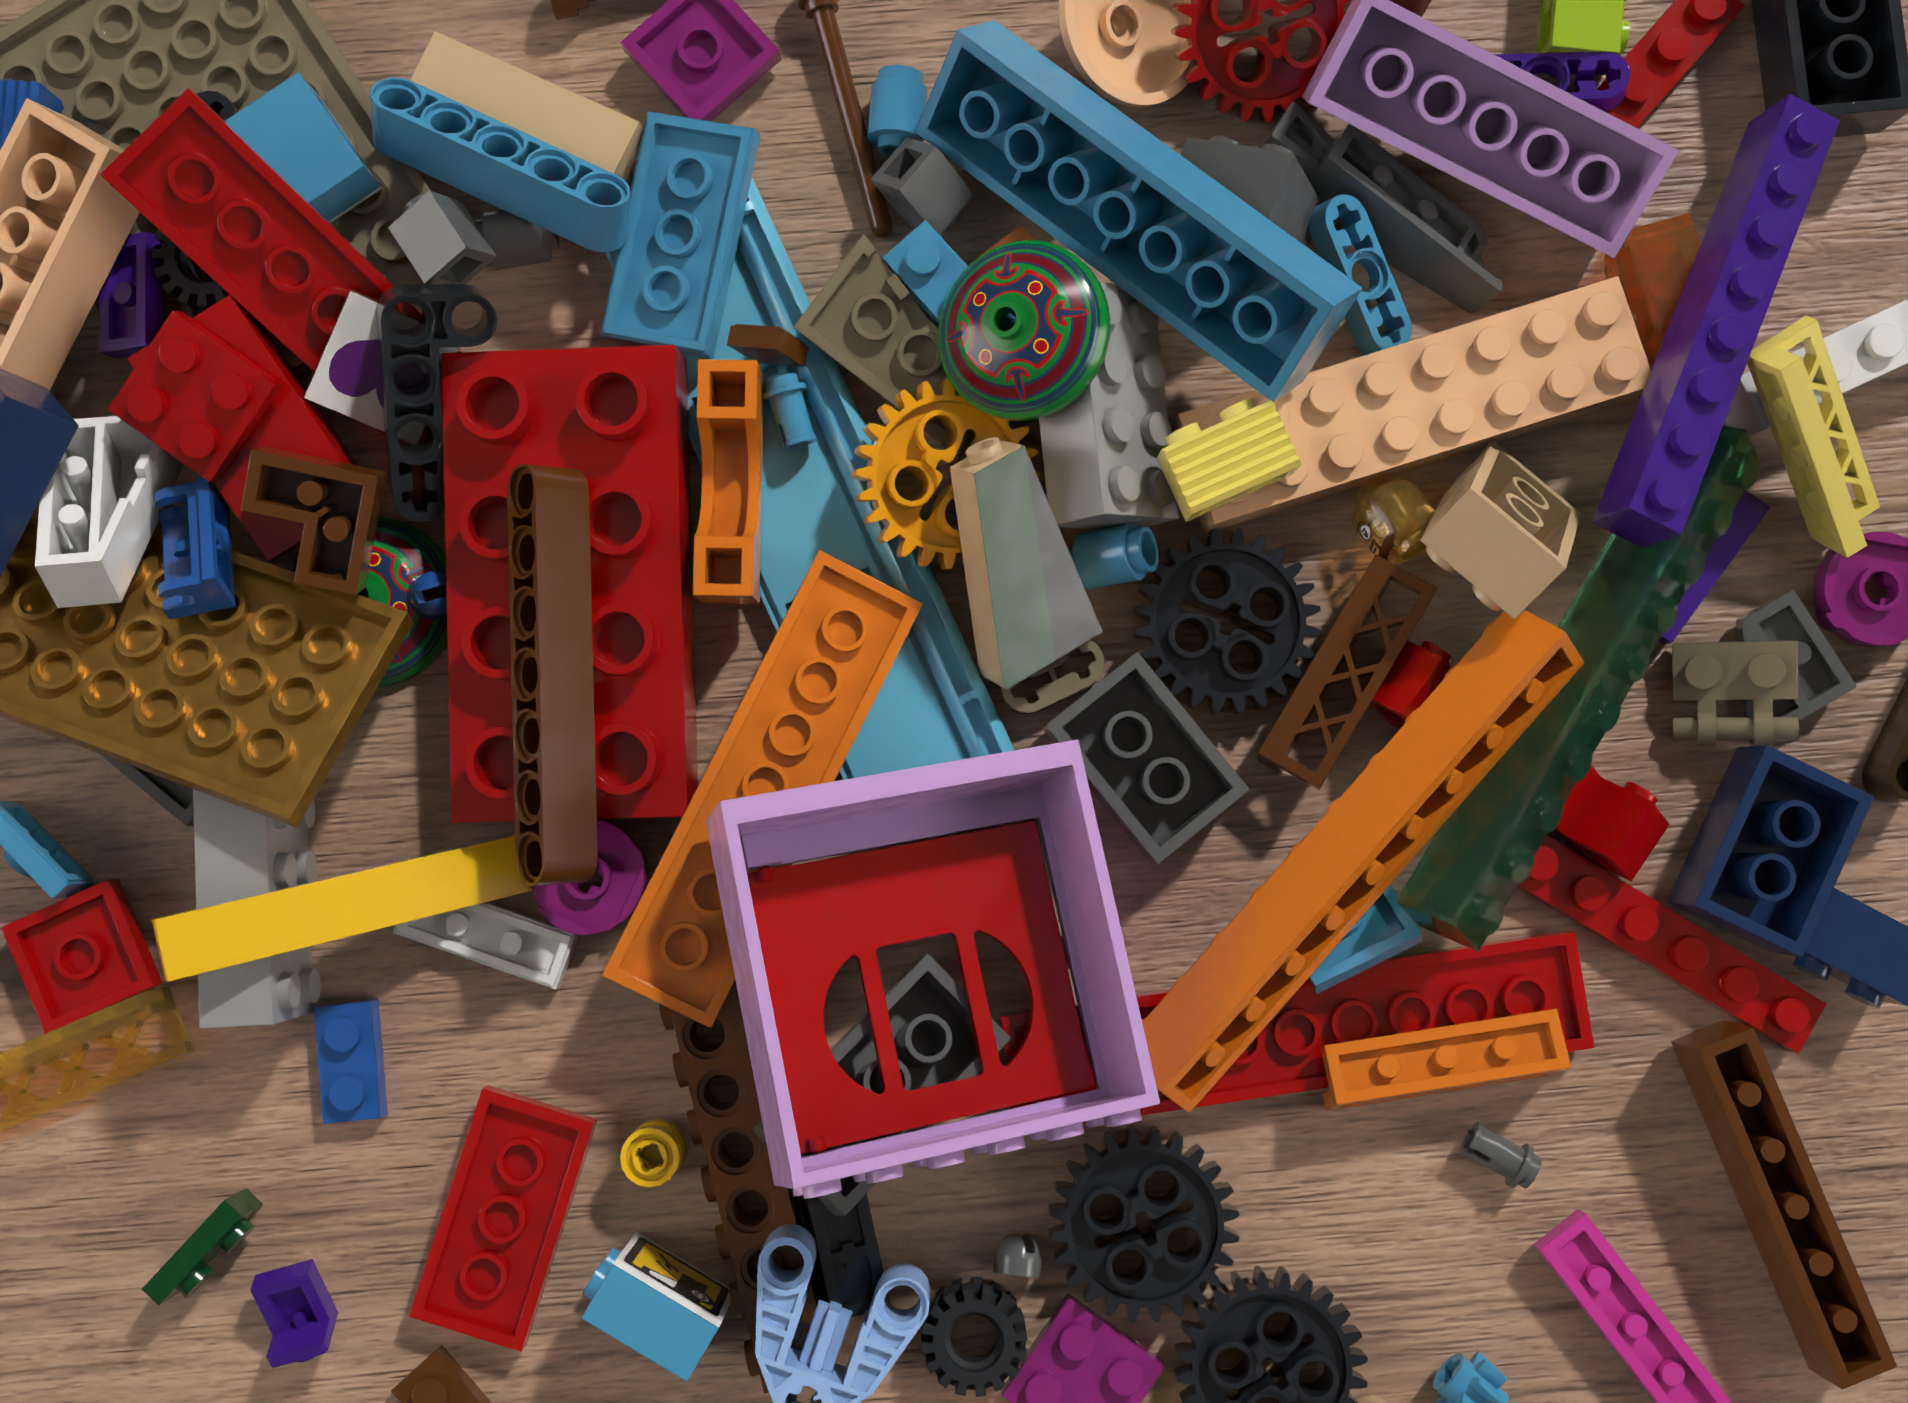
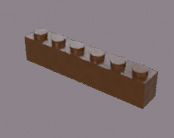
[1671,1020,1897,1390]

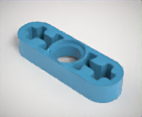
[1309,194,1412,355]

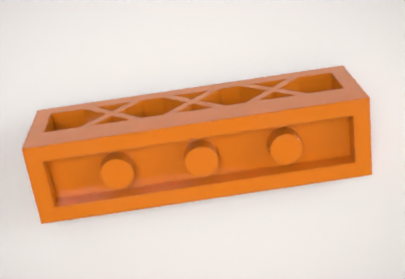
[1321,1009,1572,1111]

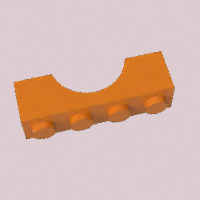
[693,359,764,604]

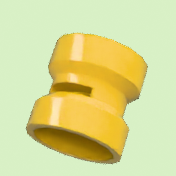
[620,1118,687,1188]

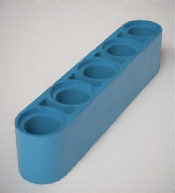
[370,77,630,252]

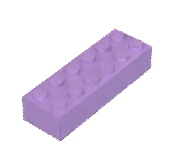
[1302,0,1680,258]

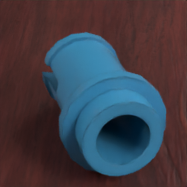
[762,373,817,451]

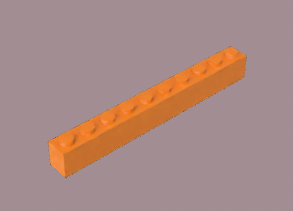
[1142,609,1585,1113]

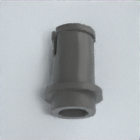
[1460,1122,1542,1189]

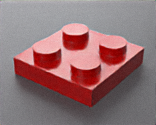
[107,311,283,482]
[1,878,163,1035]

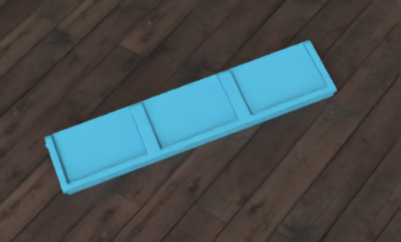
[605,177,1015,780]

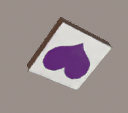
[304,288,460,445]

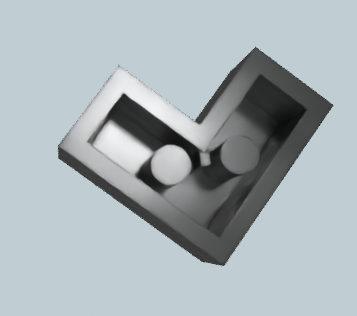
[1181,135,1321,248]

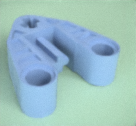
[755,1224,930,1403]

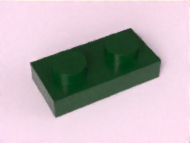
[141,1188,263,1306]

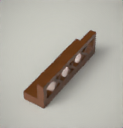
[1258,554,1438,790]

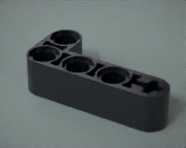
[376,284,498,522]

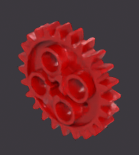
[1171,0,1351,122]

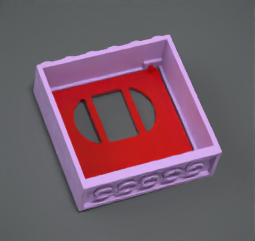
[706,739,1160,1199]

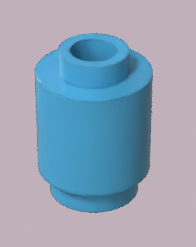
[867,65,928,156]
[1069,523,1158,589]

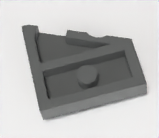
[1736,589,1857,745]

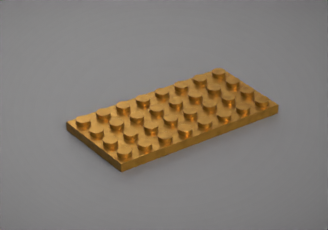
[0,504,414,828]

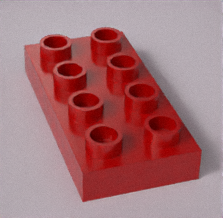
[441,345,698,823]

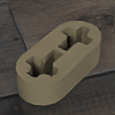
[1000,640,1105,715]

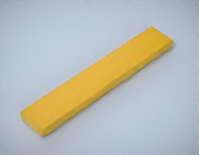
[152,835,533,982]

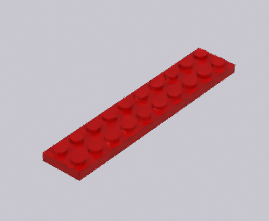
[1000,931,1595,1124]

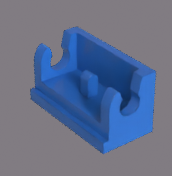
[154,477,236,619]

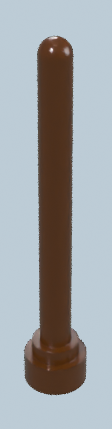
[797,0,893,238]

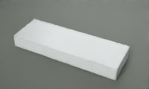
[393,902,579,990]

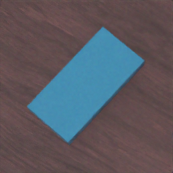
[600,111,761,359]

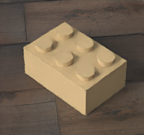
[1420,440,1581,619]

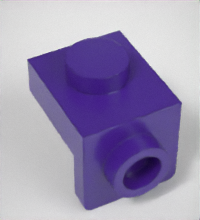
[250,1259,338,1368]

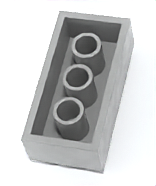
[1039,281,1179,529]
[193,789,321,1029]

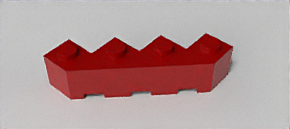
[1361,641,1670,882]

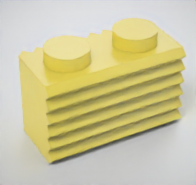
[1157,398,1302,522]

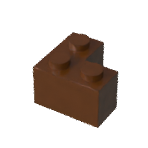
[241,446,387,595]

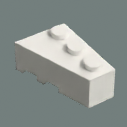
[35,416,184,608]

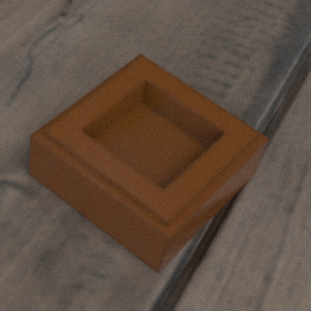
[727,324,809,367]

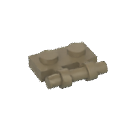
[1672,640,1799,746]

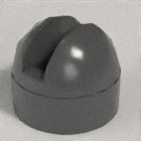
[993,1233,1041,1278]

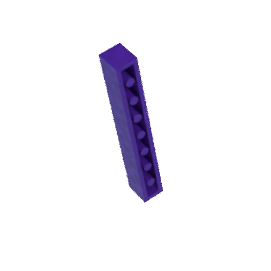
[1592,94,1840,548]

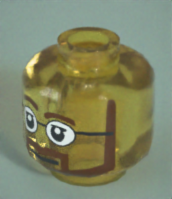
[1350,477,1435,564]

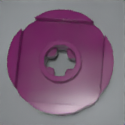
[1814,531,1908,647]
[530,819,648,935]

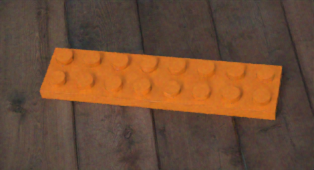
[602,550,923,1028]

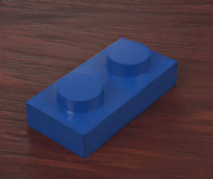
[314,999,388,1124]

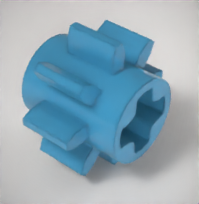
[1433,1352,1509,1403]

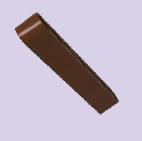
[507,464,598,887]

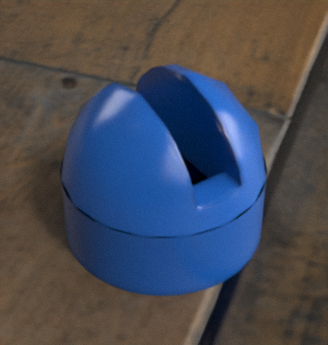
[407,571,447,619]

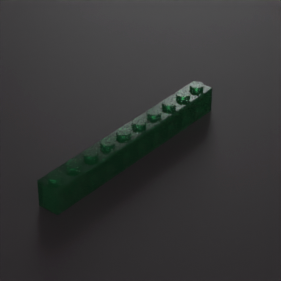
[1396,425,1760,952]

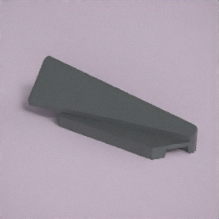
[1258,101,1503,313]

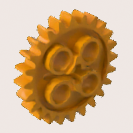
[851,379,1041,570]

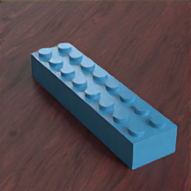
[915,20,1363,402]

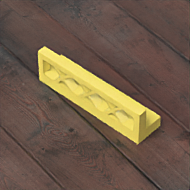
[1747,316,1880,558]

